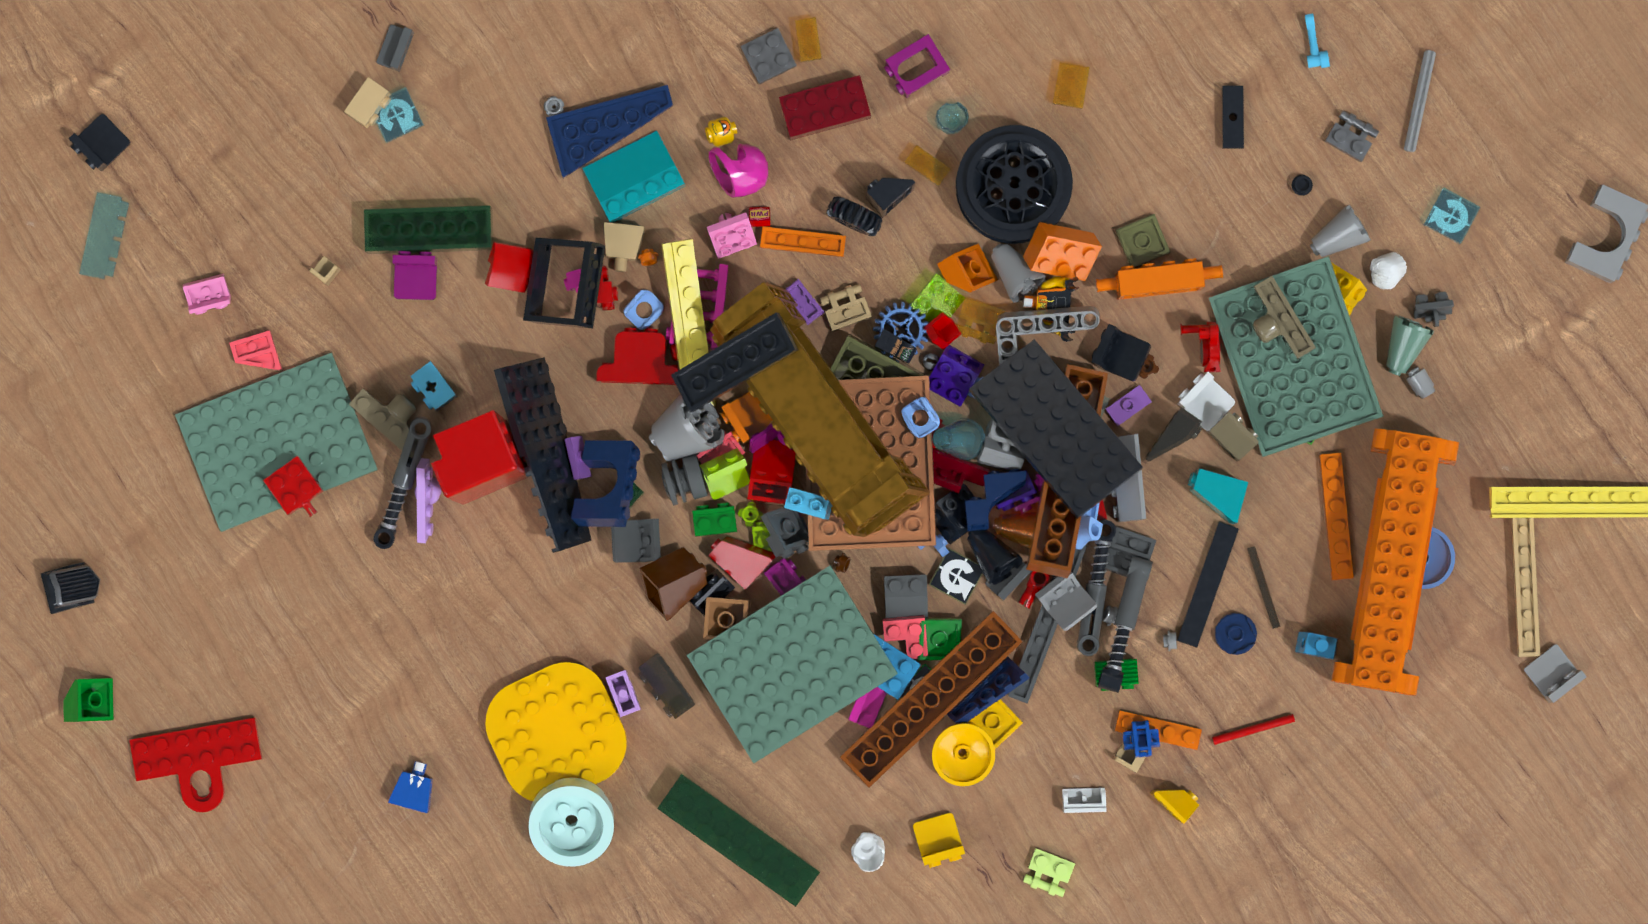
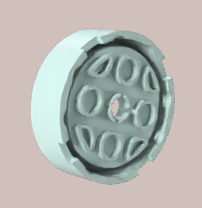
[529,778,614,867]

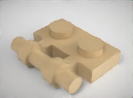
[820,284,872,331]

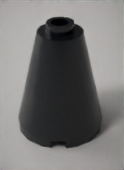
[967,530,1023,585]

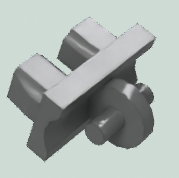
[1413,292,1454,327]

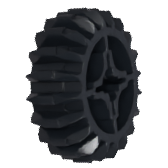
[827,197,883,236]

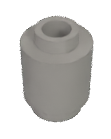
[1406,367,1436,399]

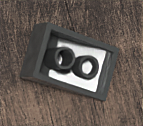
[884,575,928,618]

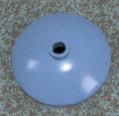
[1422,527,1455,589]

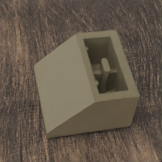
[1208,412,1259,462]

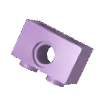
[605,670,641,717]

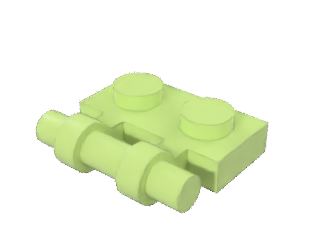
[1023,848,1075,897]

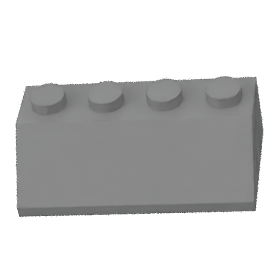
[1111,434,1146,522]

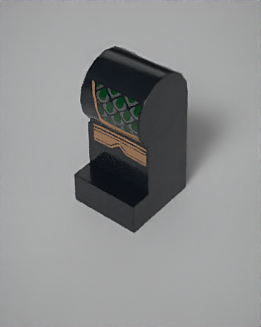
[874,329,917,364]

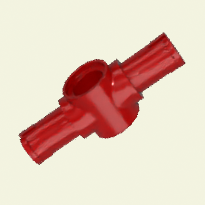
[1018,571,1050,609]

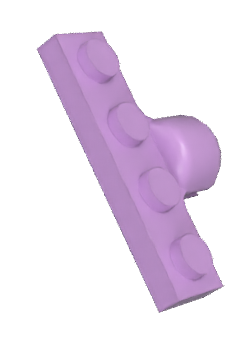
[414,458,442,543]

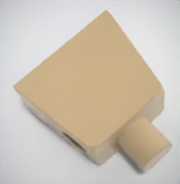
[604,222,645,272]

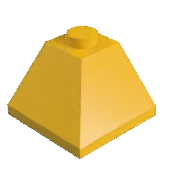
[1150,790,1199,824]

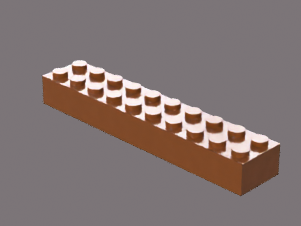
[1026,364,1108,578]
[840,611,1023,788]

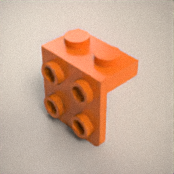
[720,392,773,444]

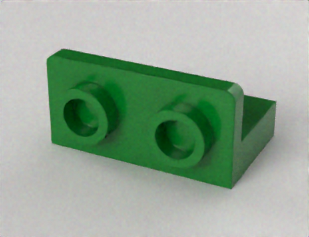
[692,503,737,537]

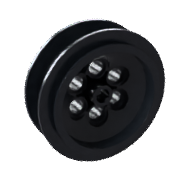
[955,125,1073,244]

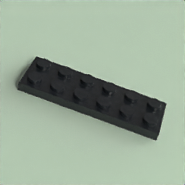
[671,312,798,412]

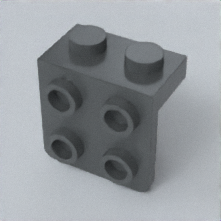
[611,519,661,563]

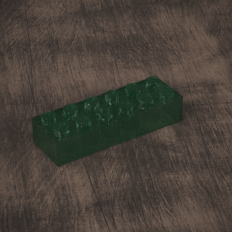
[364,206,493,254]

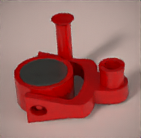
[1180,321,1221,372]

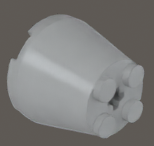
[649,394,724,461]

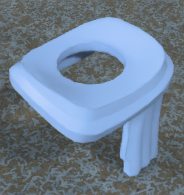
[623,290,664,330]
[901,397,940,438]

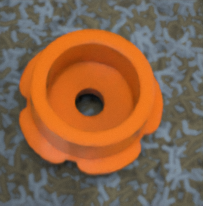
[638,249,658,266]

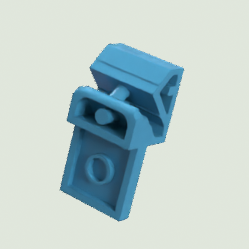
[874,635,921,700]

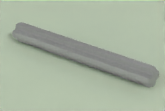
[1404,50,1436,152]

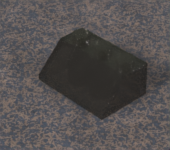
[638,653,696,719]

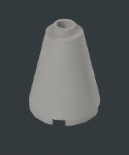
[1310,204,1371,257]
[991,243,1046,303]

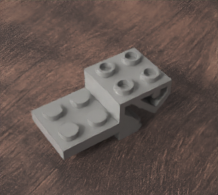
[977,418,1025,472]

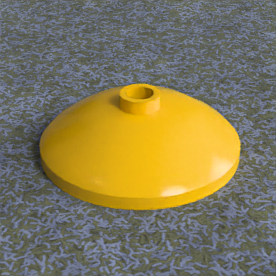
[932,723,995,786]

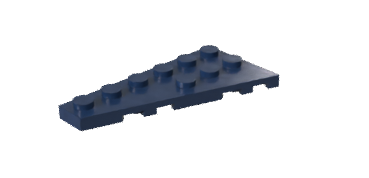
[546,85,673,179]

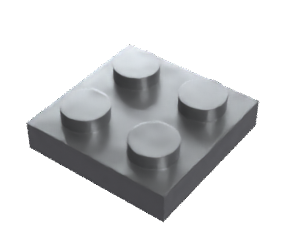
[741,28,797,85]

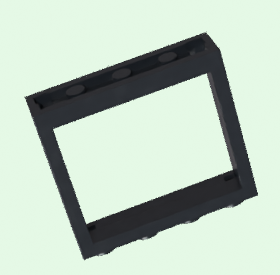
[523,237,606,329]

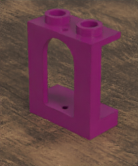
[884,34,950,98]

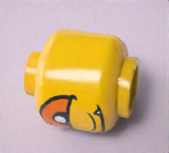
[705,117,737,147]

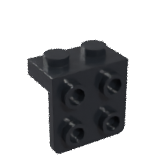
[68,114,131,171]
[1091,324,1151,382]
[935,484,975,545]

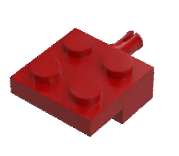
[263,456,324,517]

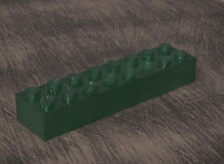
[657,773,820,907]

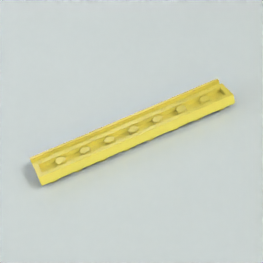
[661,239,716,406]
[1489,487,1648,518]

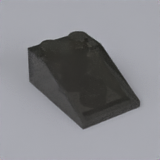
[1142,407,1202,464]

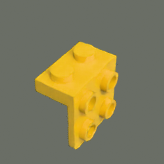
[1331,262,1367,316]
[913,813,965,868]

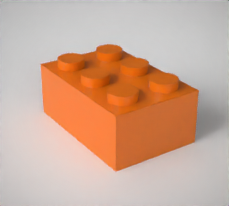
[1023,222,1102,281]

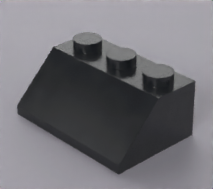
[866,178,916,218]

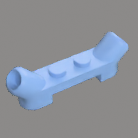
[1075,502,1103,549]

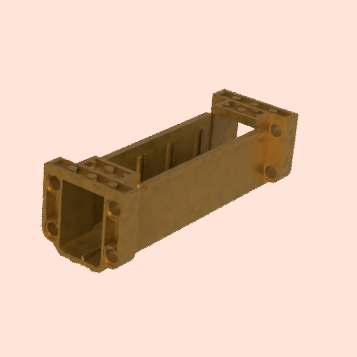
[710,282,930,537]

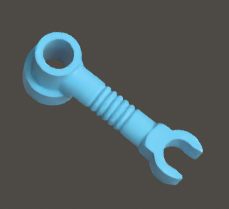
[1305,14,1330,68]

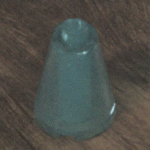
[932,418,985,460]

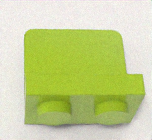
[699,448,750,500]

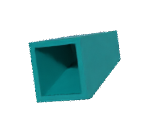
[1188,469,1248,524]

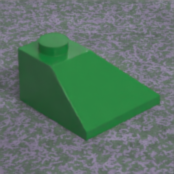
[63,678,114,722]

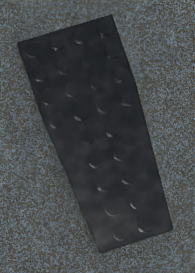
[494,357,591,553]

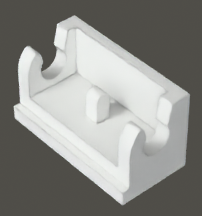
[1062,788,1106,813]

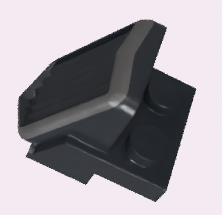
[41,562,100,614]

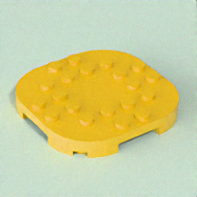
[485,662,627,801]

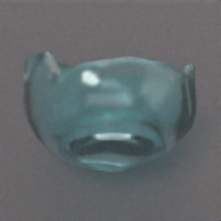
[935,102,969,134]

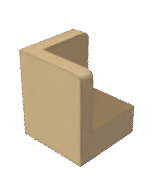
[309,256,341,286]
[1113,743,1146,773]

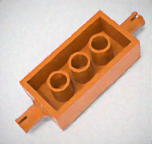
[1096,258,1223,300]

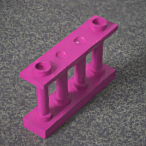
[666,264,728,349]

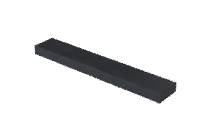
[1177,522,1239,648]

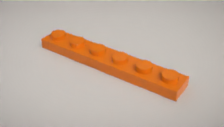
[1319,453,1354,580]

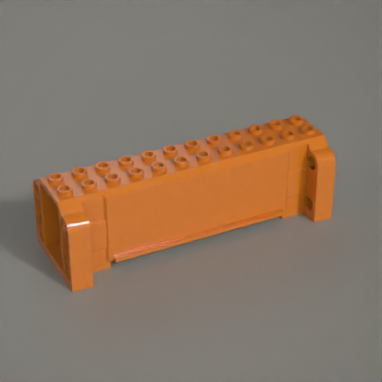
[1331,428,1459,696]

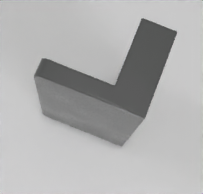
[376,25,414,72]
[985,562,1031,601]

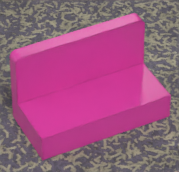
[848,687,886,728]

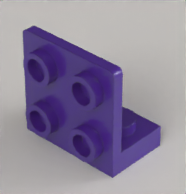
[929,345,984,406]

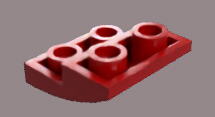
[485,242,533,293]

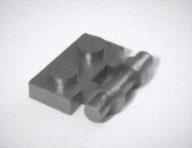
[1325,111,1379,162]

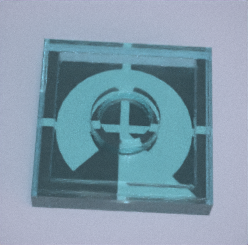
[376,87,424,143]
[1423,187,1480,244]

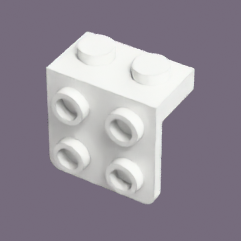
[1177,372,1235,431]

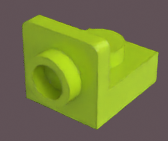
[752,522,772,551]

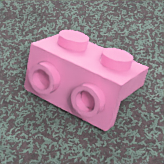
[183,274,231,315]

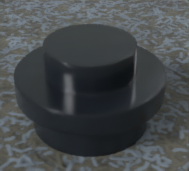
[1291,175,1313,196]

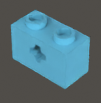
[410,361,457,411]
[784,487,832,520]

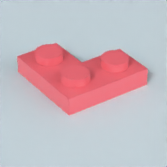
[883,615,928,659]

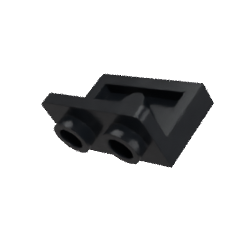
[690,569,735,617]

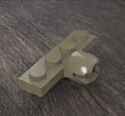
[1253,276,1316,359]
[349,388,419,458]

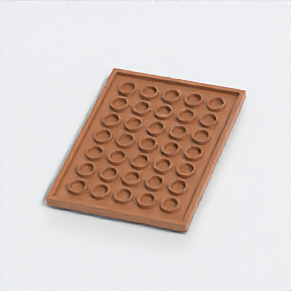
[806,376,936,551]

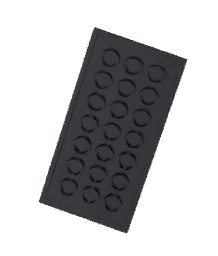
[969,339,1143,519]

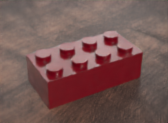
[779,75,871,141]

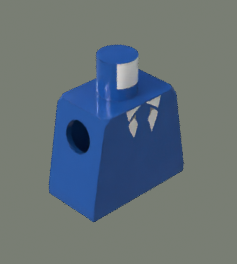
[388,761,433,813]

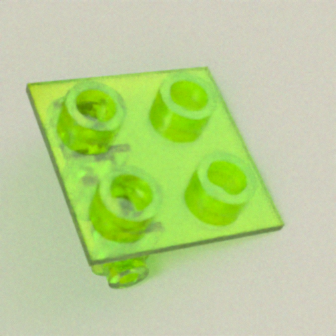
[910,273,966,323]

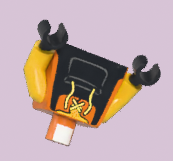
[1024,276,1079,342]

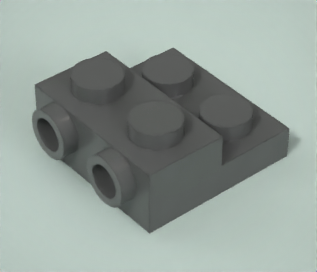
[761,507,809,559]

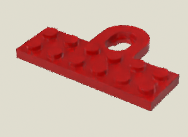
[129,718,262,812]

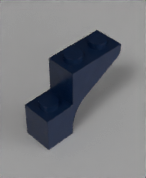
[965,469,1026,531]

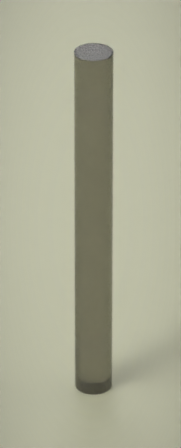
[1247,546,1281,629]

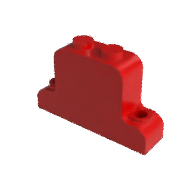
[596,328,679,385]

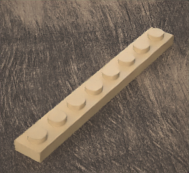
[1511,518,1540,657]

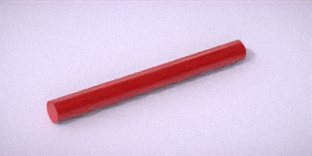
[1212,714,1295,745]

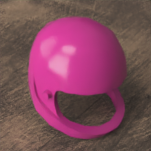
[709,144,768,198]

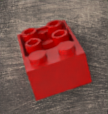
[747,440,796,505]

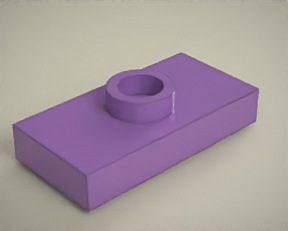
[786,279,825,325]
[1105,385,1152,426]
[565,436,592,480]

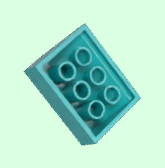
[582,131,685,223]

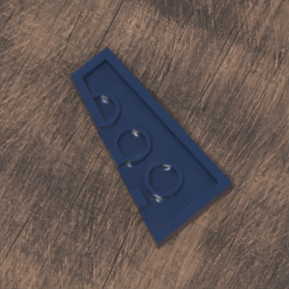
[947,656,1030,724]

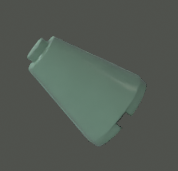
[1386,315,1434,376]

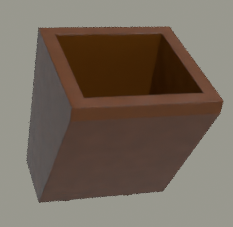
[640,547,707,621]

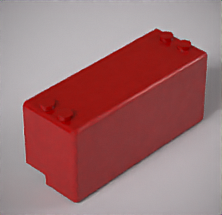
[431,410,528,505]

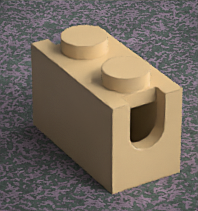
[344,77,391,128]

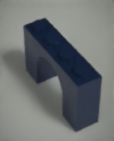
[571,440,640,527]

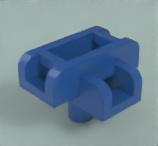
[1123,720,1160,758]

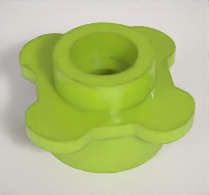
[738,502,763,527]

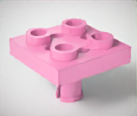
[707,213,757,259]

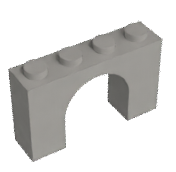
[1565,185,1648,283]

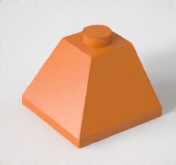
[937,243,998,293]

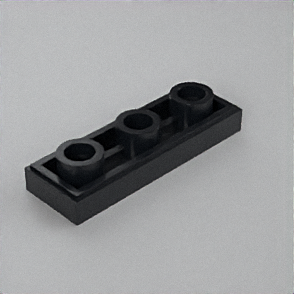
[1222,86,1244,149]

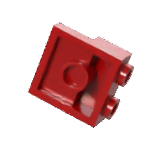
[597,264,618,311]

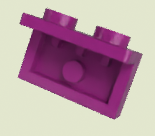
[764,558,806,596]

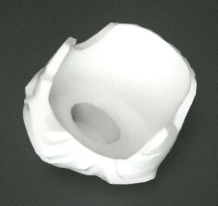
[1370,252,1407,290]
[851,832,885,872]

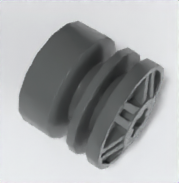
[661,454,708,506]

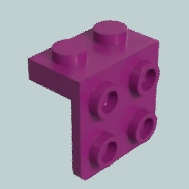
[392,251,437,300]

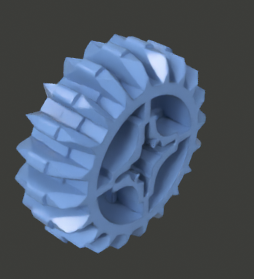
[873,302,929,357]

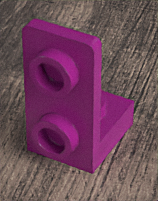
[749,423,793,453]
[1014,474,1043,514]

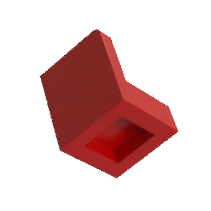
[924,312,961,350]

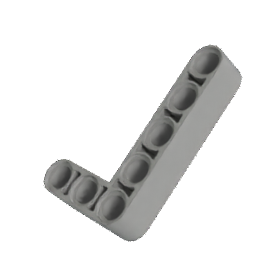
[996,306,1100,365]

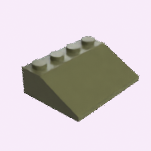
[831,334,924,380]

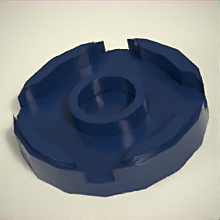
[1215,613,1257,655]

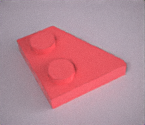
[229,330,282,370]

